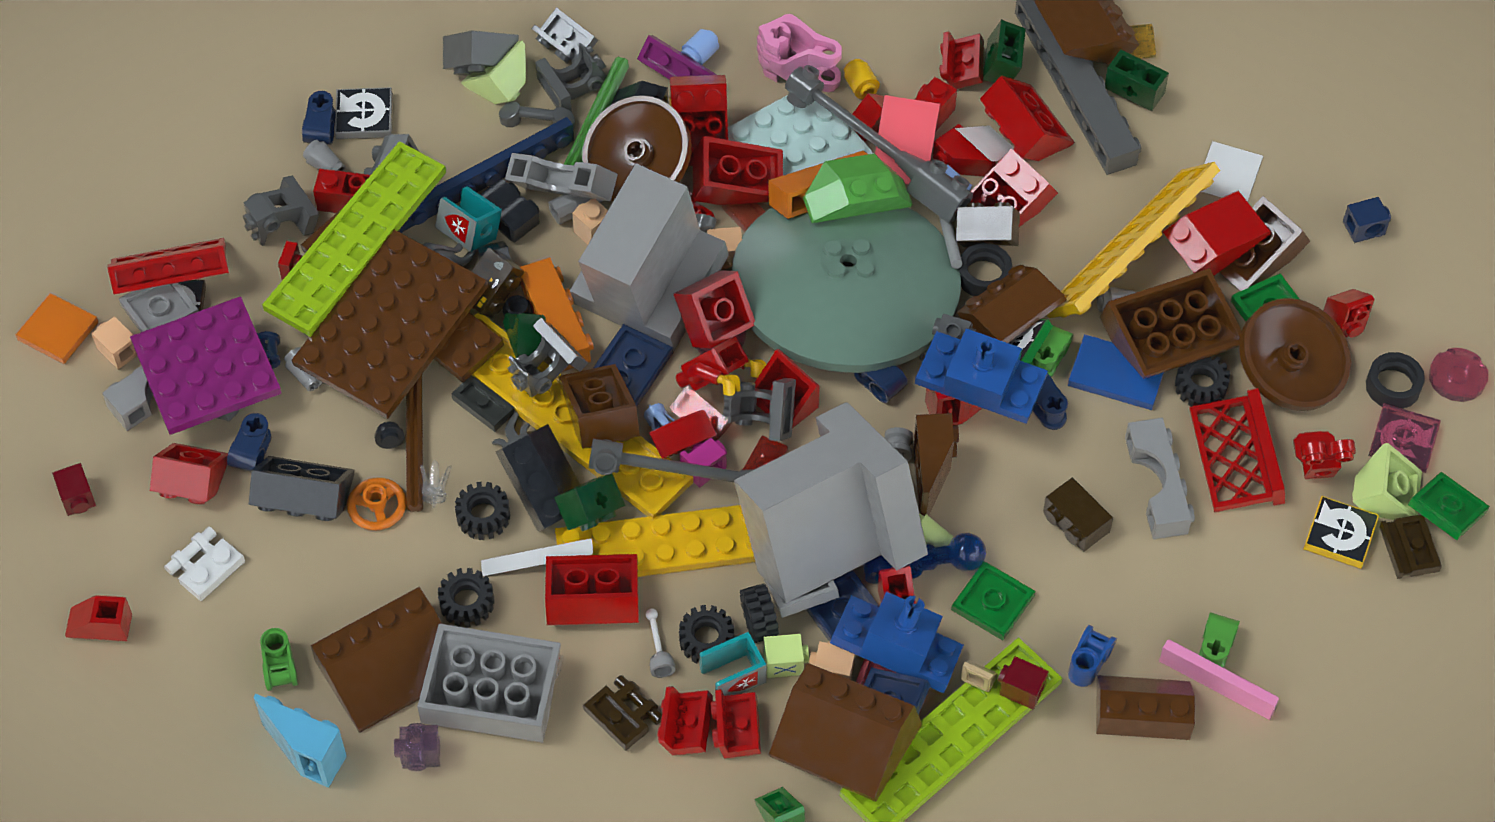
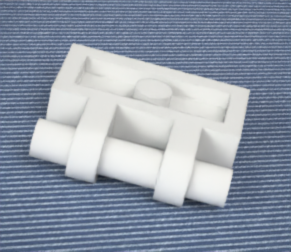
[164,527,245,601]

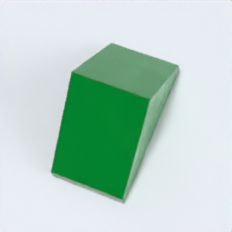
[754,787,805,822]

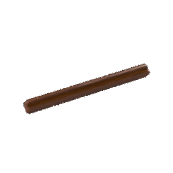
[406,375,423,512]

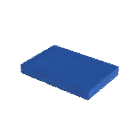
[1068,334,1164,410]

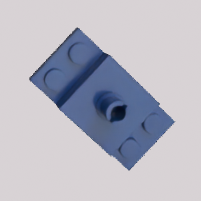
[915,328,1048,424]
[830,591,964,693]

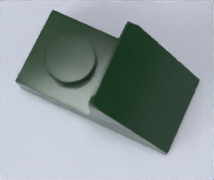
[503,313,546,359]

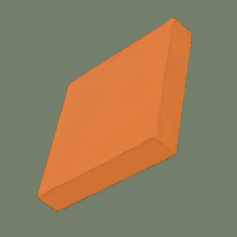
[16,293,98,364]

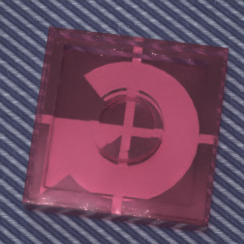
[1368,403,1441,473]

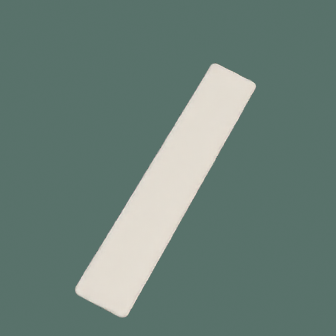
[481,539,593,576]

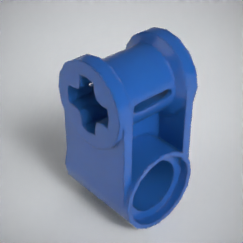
[1068,625,1117,687]

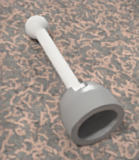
[646,608,675,678]

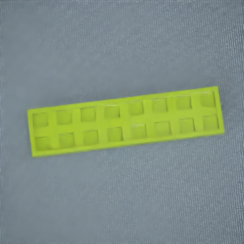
[262,141,446,337]
[839,637,1063,822]

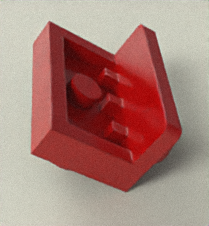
[939,31,984,89]
[657,686,713,756]
[711,689,761,759]

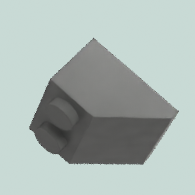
[443,30,519,75]

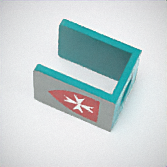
[435,186,502,252]
[699,632,767,696]

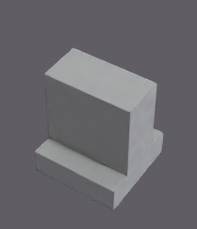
[570,164,729,351]
[734,402,928,604]

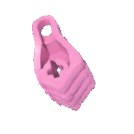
[757,14,842,92]

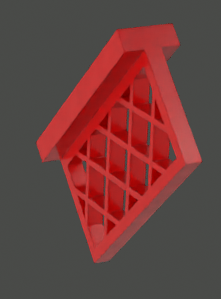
[107,238,229,295]
[1189,388,1285,512]

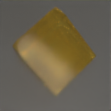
[1131,24,1156,59]

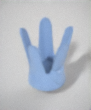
[644,403,675,431]

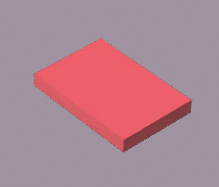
[875,95,940,184]

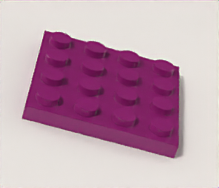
[130,296,282,435]

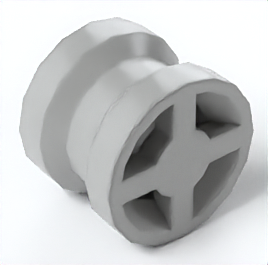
[884,427,914,461]

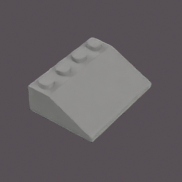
[417,624,561,743]

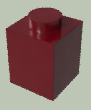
[52,463,96,516]
[998,656,1049,710]

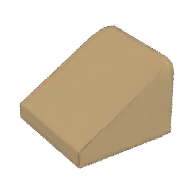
[961,661,998,692]

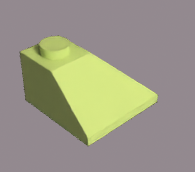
[461,40,526,104]
[1352,443,1422,520]

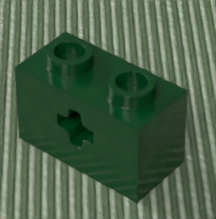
[983,19,1026,83]
[1105,49,1169,111]
[554,473,625,531]

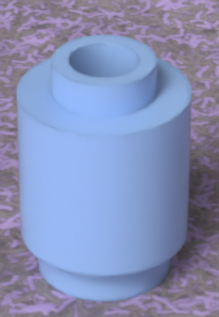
[681,29,719,65]

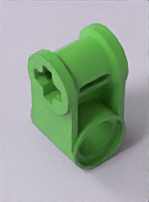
[1030,326,1073,377]
[1199,612,1240,668]
[260,628,298,691]

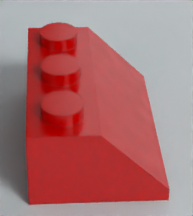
[980,76,1075,161]
[545,554,639,625]

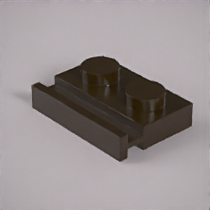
[1379,515,1442,579]

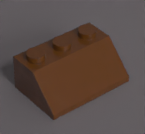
[957,265,1067,343]
[1096,675,1195,740]

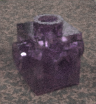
[394,723,440,771]

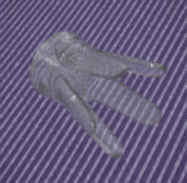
[420,461,451,508]

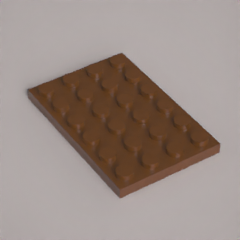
[291,229,489,419]

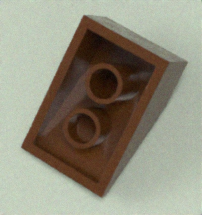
[1219,196,1310,291]
[559,364,640,449]
[913,413,959,516]

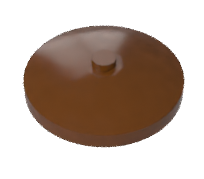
[582,96,692,203]
[1239,298,1351,411]

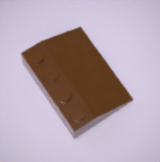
[1034,0,1139,65]
[1100,269,1242,379]
[311,586,442,733]
[769,663,922,802]

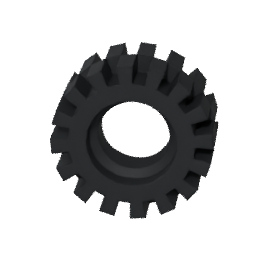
[1175,356,1230,406]
[455,481,511,540]
[438,568,495,628]
[740,583,779,643]
[679,605,734,664]

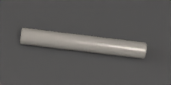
[939,216,962,269]

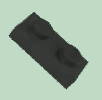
[451,375,515,432]

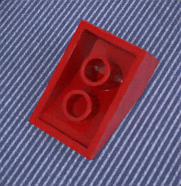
[693,136,783,205]
[1163,190,1271,276]

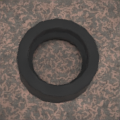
[959,243,1013,297]
[1366,352,1425,410]

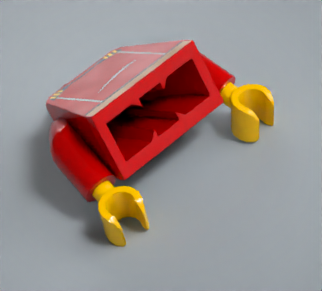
[676,336,766,396]

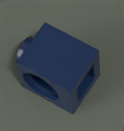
[1343,197,1391,243]

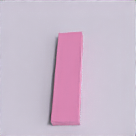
[1159,640,1279,720]

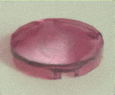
[1429,347,1488,402]

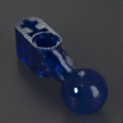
[863,533,986,584]

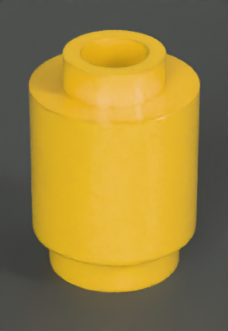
[844,59,880,99]

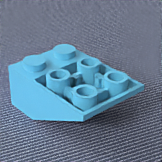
[253,694,347,788]

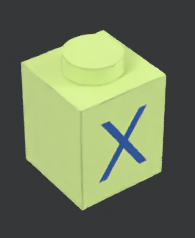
[764,634,809,678]

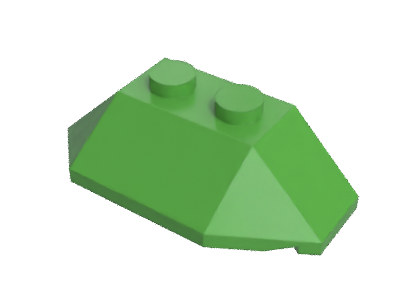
[803,154,913,223]

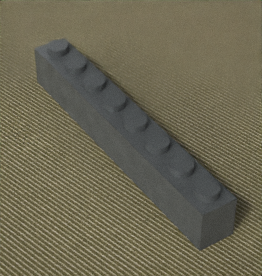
[1015,0,1141,175]

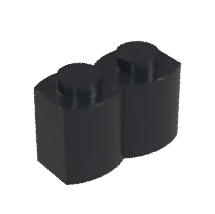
[480,179,540,243]

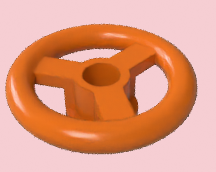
[347,477,407,531]

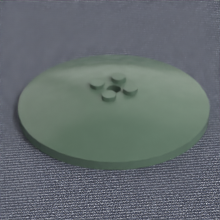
[732,207,961,373]

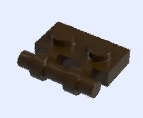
[583,675,662,751]

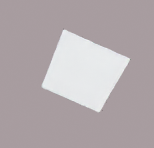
[955,126,1014,161]
[1201,141,1263,202]

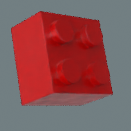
[673,271,755,349]

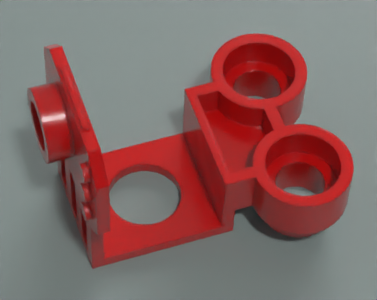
[1293,431,1356,479]

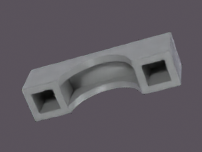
[505,153,618,201]
[102,366,153,431]
[1125,418,1195,539]

